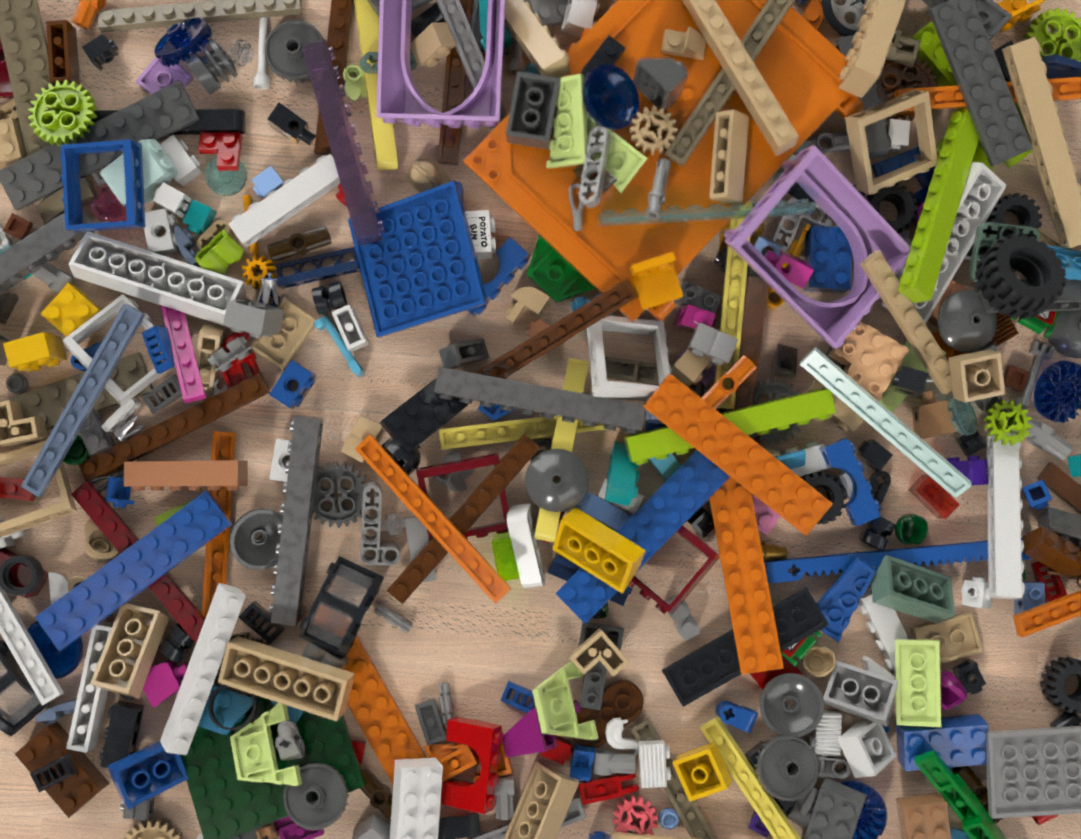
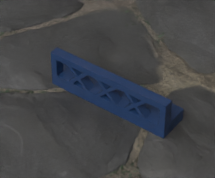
[1042,54,1081,79]
[276,247,360,289]
[548,554,633,606]

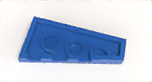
[816,557,876,643]

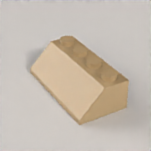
[504,761,579,839]

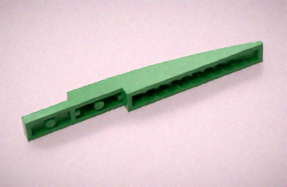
[915,750,1006,839]

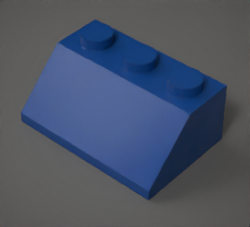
[107,741,189,809]

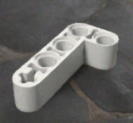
[507,503,545,589]

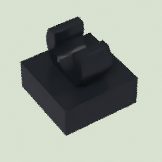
[956,428,986,456]

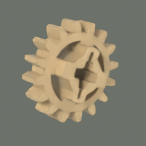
[629,106,677,155]

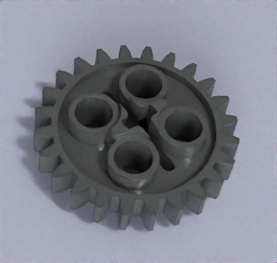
[752,378,801,444]
[313,461,372,528]

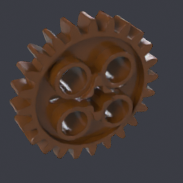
[877,57,938,121]

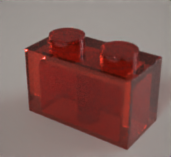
[908,475,960,519]

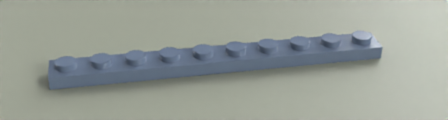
[21,303,145,497]

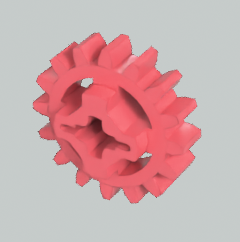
[613,795,658,835]

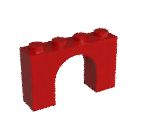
[440,716,503,814]

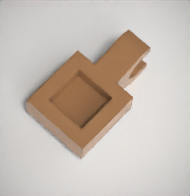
[256,821,279,839]

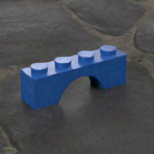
[467,237,529,316]
[819,438,881,526]

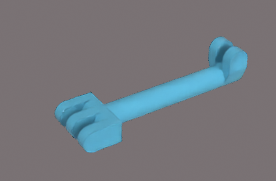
[314,315,364,377]

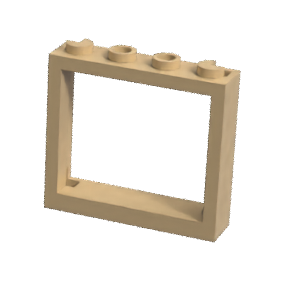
[845,90,937,195]
[0,438,77,538]

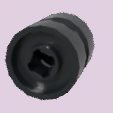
[312,281,347,314]
[858,517,896,551]
[159,622,195,662]

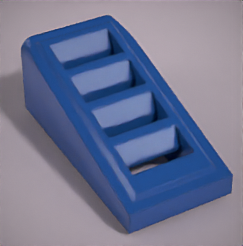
[142,326,175,374]
[500,681,535,713]

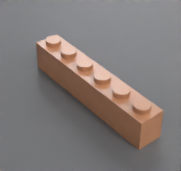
[124,460,248,491]

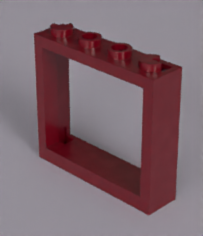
[416,453,509,540]
[629,526,720,615]

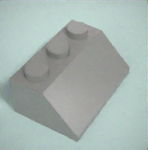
[823,660,899,727]

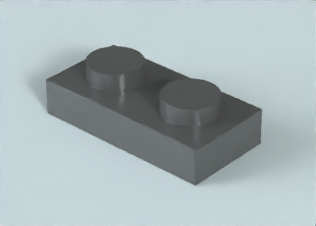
[415,698,447,746]

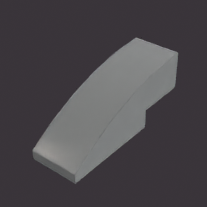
[405,516,437,582]

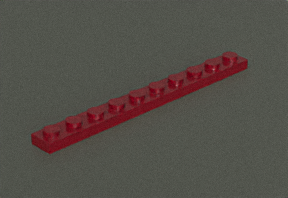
[71,481,206,643]

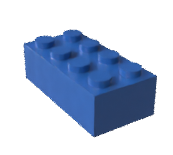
[896,714,988,771]

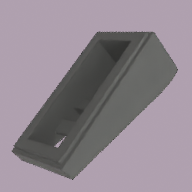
[142,375,183,414]

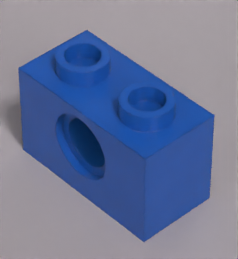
[269,360,316,409]

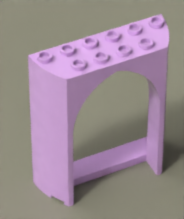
[376,0,505,129]
[724,145,911,349]

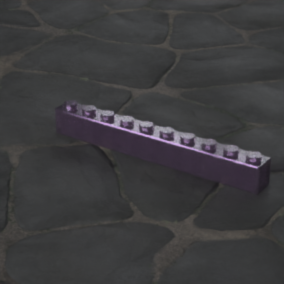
[302,40,385,246]

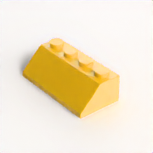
[553,507,646,593]

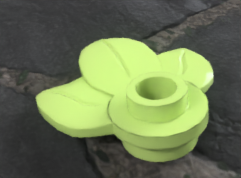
[343,65,367,101]

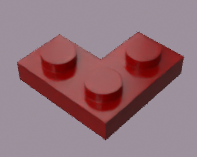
[198,132,243,171]

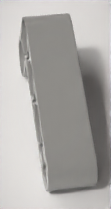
[360,481,400,566]

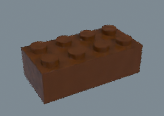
[15,722,110,818]

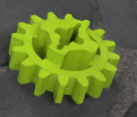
[983,400,1032,446]

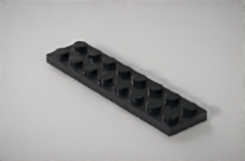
[662,587,829,707]

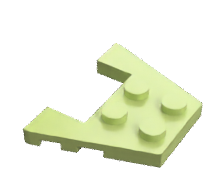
[532,661,599,740]
[230,703,302,786]

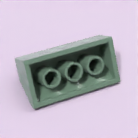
[871,555,955,623]

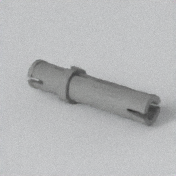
[646,159,671,220]

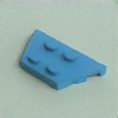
[198,685,259,735]

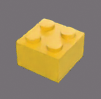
[41,283,103,343]
[3,332,67,373]
[672,741,733,802]

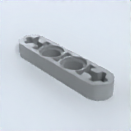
[579,126,611,208]

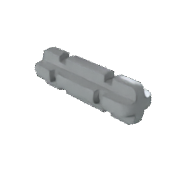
[374,603,413,633]
[438,682,454,724]

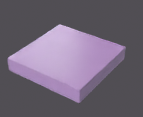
[135,51,194,95]

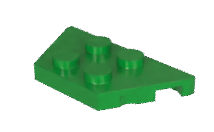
[527,235,596,303]

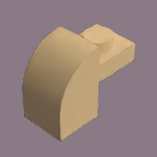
[506,287,550,325]

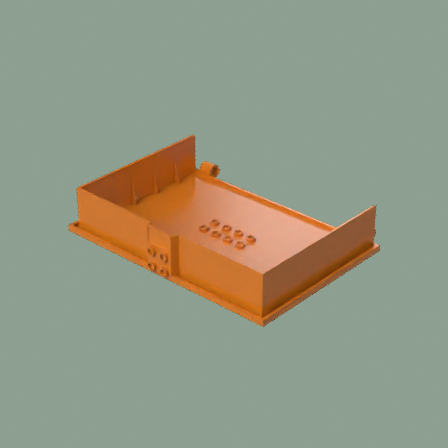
[463,0,865,323]

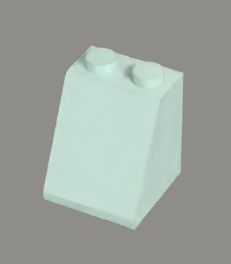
[100,139,179,206]

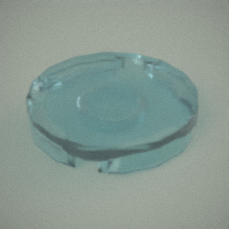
[205,157,247,196]
[948,397,977,436]

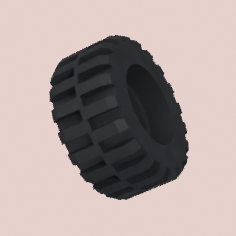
[975,234,1066,319]

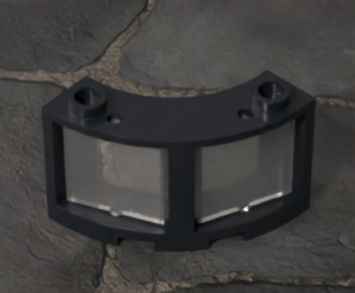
[299,556,384,658]
[0,640,50,737]

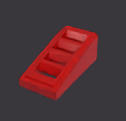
[1031,562,1068,603]

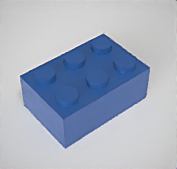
[804,226,852,293]

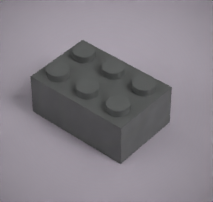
[506,71,560,150]
[804,778,867,839]

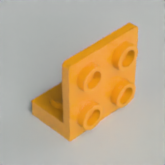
[997,0,1046,32]
[629,252,683,310]

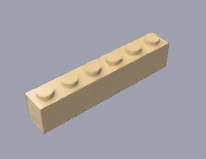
[504,0,570,78]

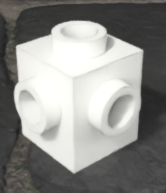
[961,577,994,608]

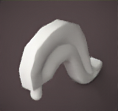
[605,717,639,755]

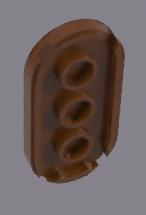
[573,680,644,748]

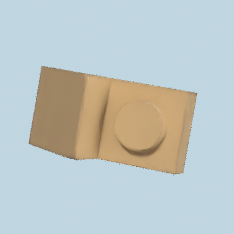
[661,27,706,60]

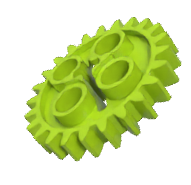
[1023,8,1081,62]
[28,80,97,146]

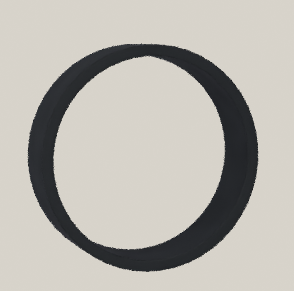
[208,684,258,730]

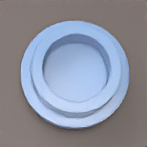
[658,808,679,830]

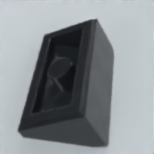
[411,3,445,38]

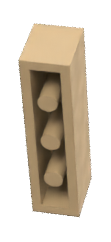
[709,110,749,204]

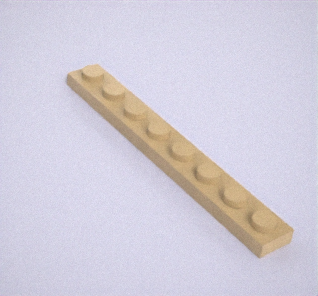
[860,250,952,395]

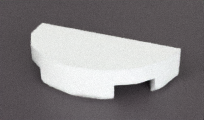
[48,572,69,605]

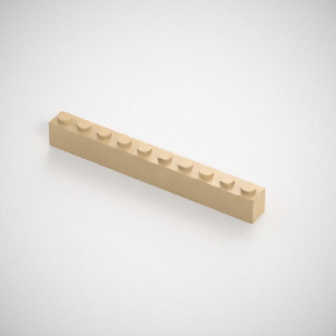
[682,0,799,156]
[1002,37,1081,248]

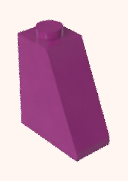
[503,708,557,758]

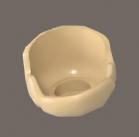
[802,646,836,677]

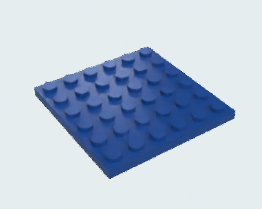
[348,181,488,337]

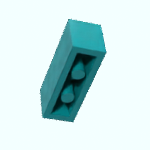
[605,441,640,506]

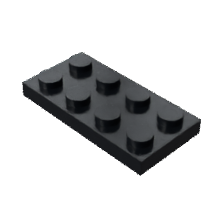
[380,378,469,454]

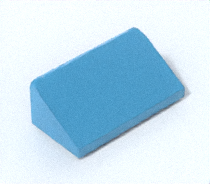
[775,450,806,470]

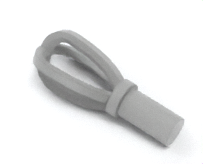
[569,184,583,231]

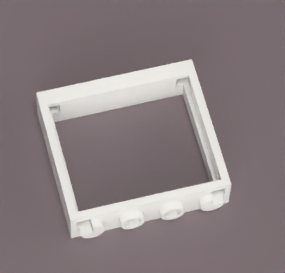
[62,294,175,406]
[587,316,672,401]

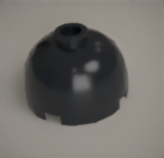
[382,438,421,475]

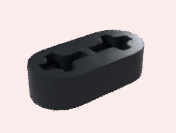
[869,471,891,505]

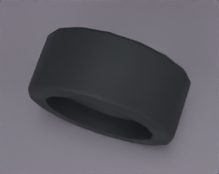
[0,555,44,596]

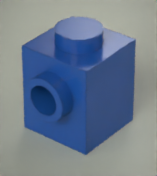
[1022,479,1052,511]

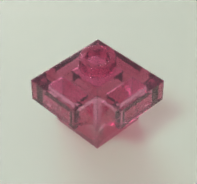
[90,186,127,222]

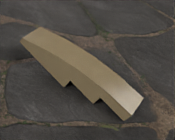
[605,356,672,386]

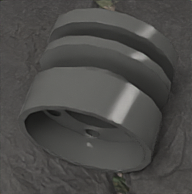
[183,38,238,95]

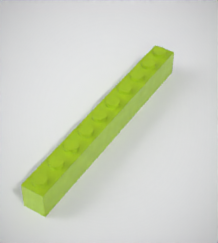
[898,107,979,303]
[624,388,836,465]

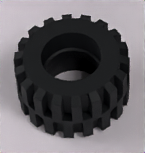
[865,183,918,233]
[983,193,1042,239]
[800,472,847,524]
[1040,657,1081,714]

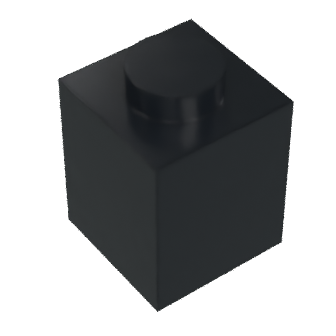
[855,439,893,471]

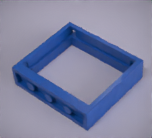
[60,139,146,232]

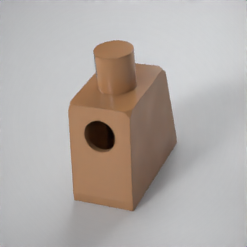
[912,390,959,439]

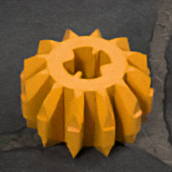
[241,255,277,290]

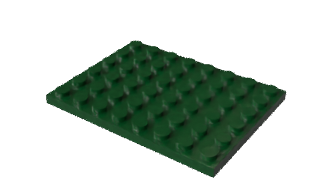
[180,694,367,839]

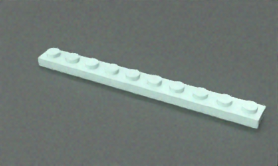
[800,347,972,498]

